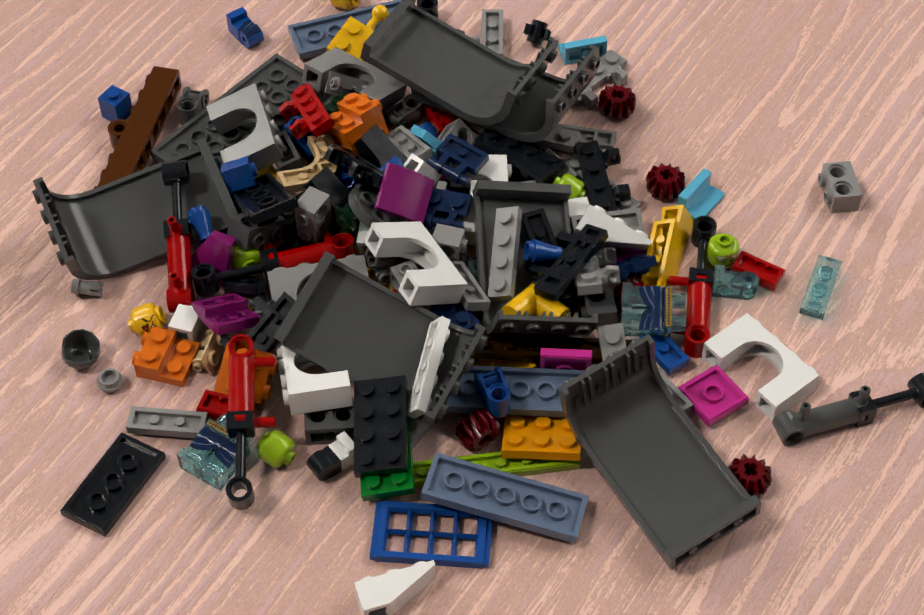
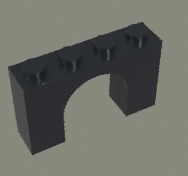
[303,124,407,229]

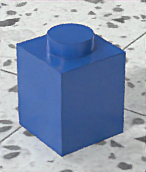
[98,85,132,122]
[221,156,258,193]

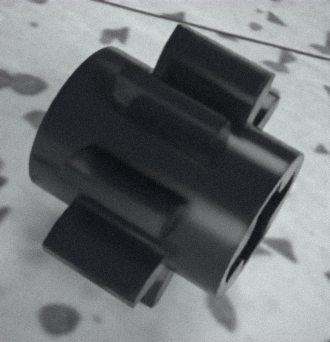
[523,19,551,45]

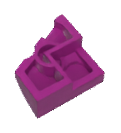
[191,230,237,287]

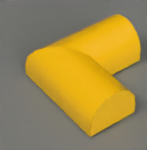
[501,283,570,317]

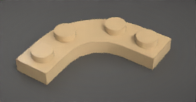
[277,133,339,193]

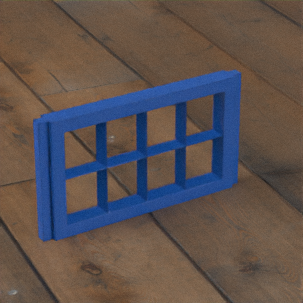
[369,501,493,569]

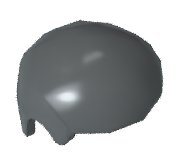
[61,329,100,370]

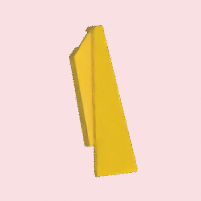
[641,205,694,305]

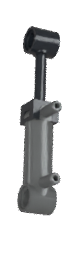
[772,373,924,446]

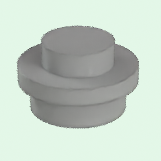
[97,368,123,393]

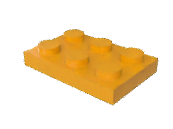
[501,416,581,461]

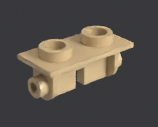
[192,329,229,376]

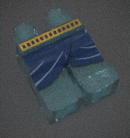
[621,282,686,337]
[176,414,254,491]

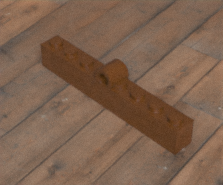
[94,66,182,189]

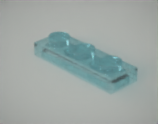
[799,255,842,320]

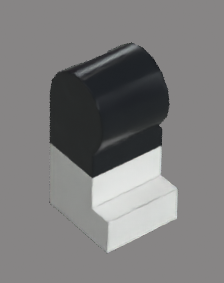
[306,431,354,481]

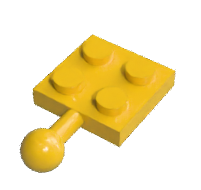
[326,5,389,64]

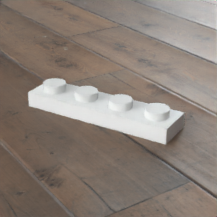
[407,316,450,419]

